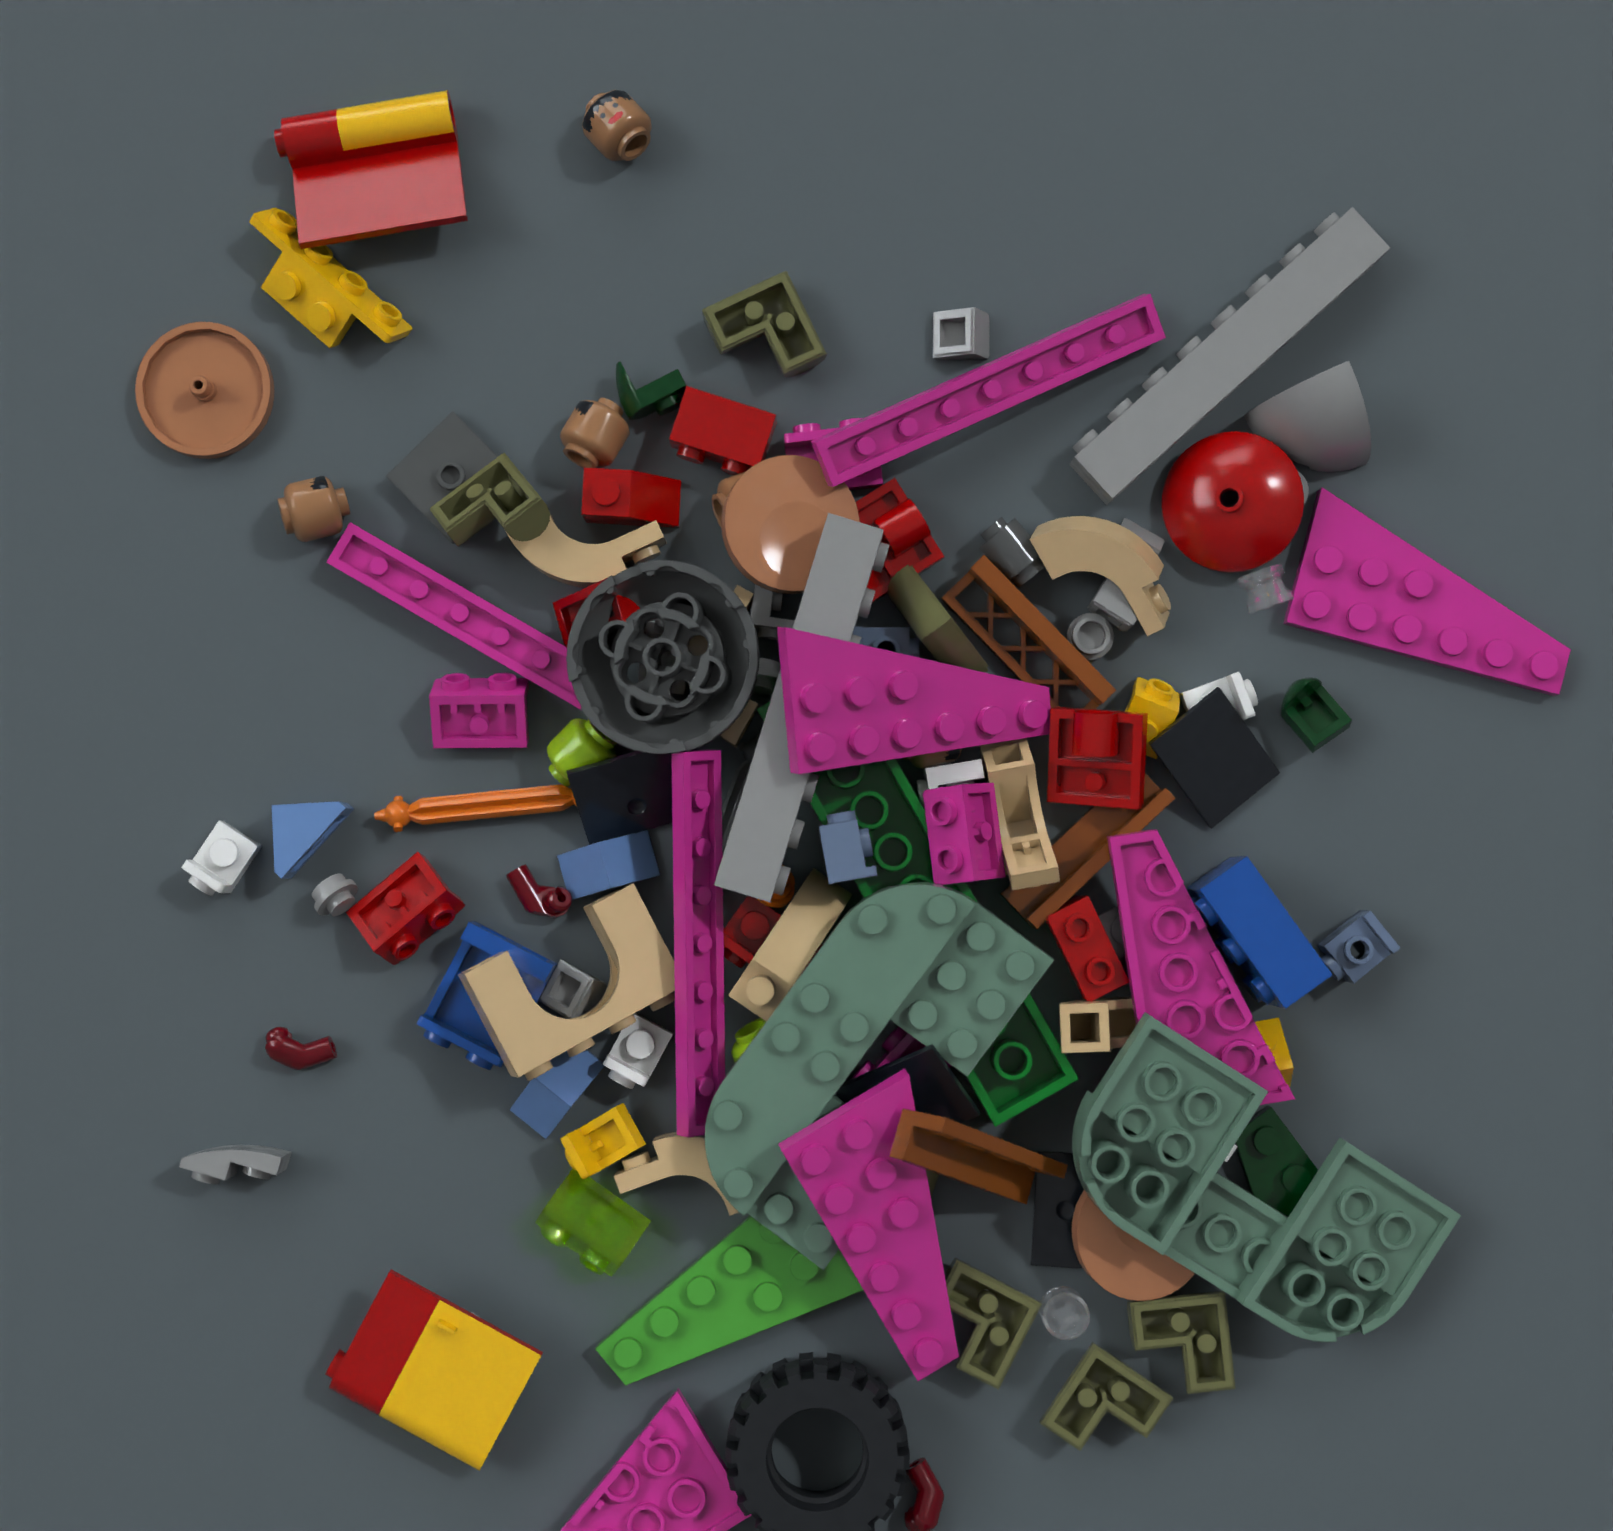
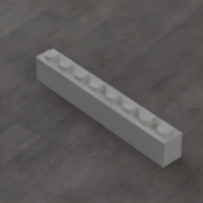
[1069,207,1390,506]
[714,513,890,902]

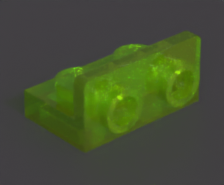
[535,1168,651,1277]

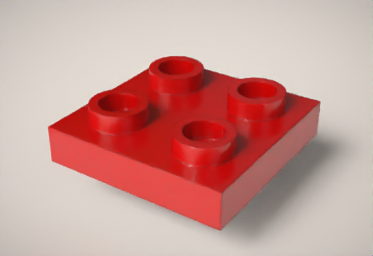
[856,478,945,603]
[1047,707,1148,810]

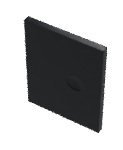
[1148,687,1280,829]
[566,751,672,845]
[836,1044,980,1123]
[1031,1151,1084,1269]

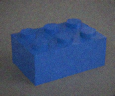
[1186,856,1332,1009]

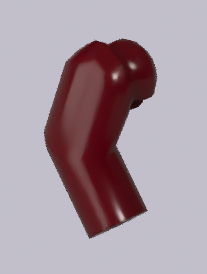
[506,864,572,918]
[265,1027,337,1070]
[904,1457,944,1531]

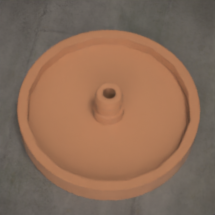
[135,322,274,459]
[721,455,859,594]
[1072,1190,1195,1301]

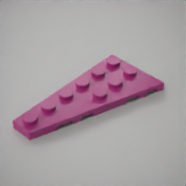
[1283,487,1571,696]
[777,626,1051,774]
[1107,829,1295,1105]
[778,1068,959,1381]
[560,1388,752,1531]

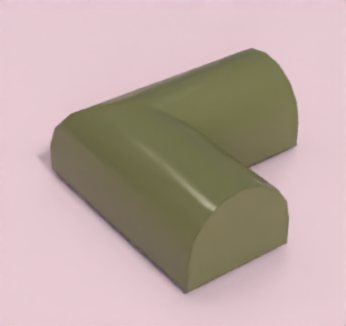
[702,271,827,377]
[429,453,550,547]
[887,565,989,673]
[944,1258,1042,1390]
[1127,1291,1236,1394]
[1040,1342,1173,1451]

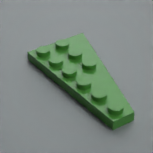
[595,1216,863,1386]

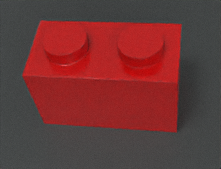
[669,386,777,476]

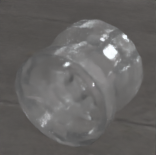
[1237,563,1294,615]
[1039,1286,1090,1340]

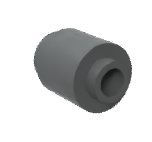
[979,517,1045,588]

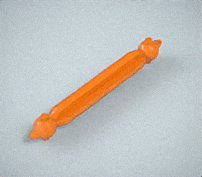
[374,784,577,832]

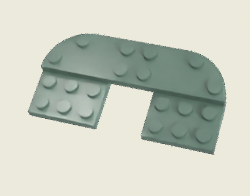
[705,882,1054,1270]
[1072,1012,1461,1342]

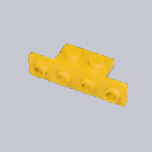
[249,208,412,349]

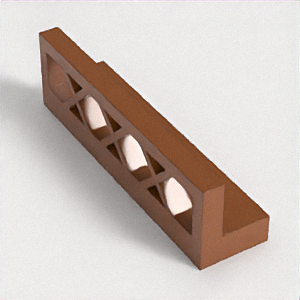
[941,555,1116,709]
[1000,773,1175,929]
[889,1109,1068,1205]

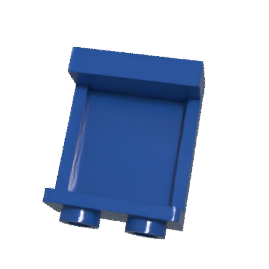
[416,921,558,1070]

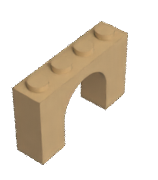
[458,883,675,1081]

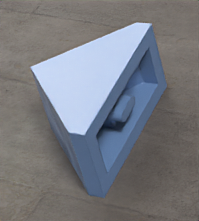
[271,801,354,879]
[557,830,660,900]
[509,1050,604,1139]

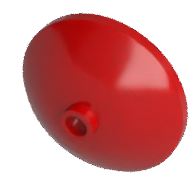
[1162,431,1304,573]

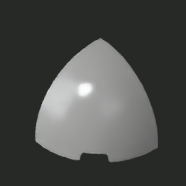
[1244,361,1371,472]

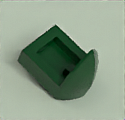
[616,362,687,420]
[1281,677,1352,753]

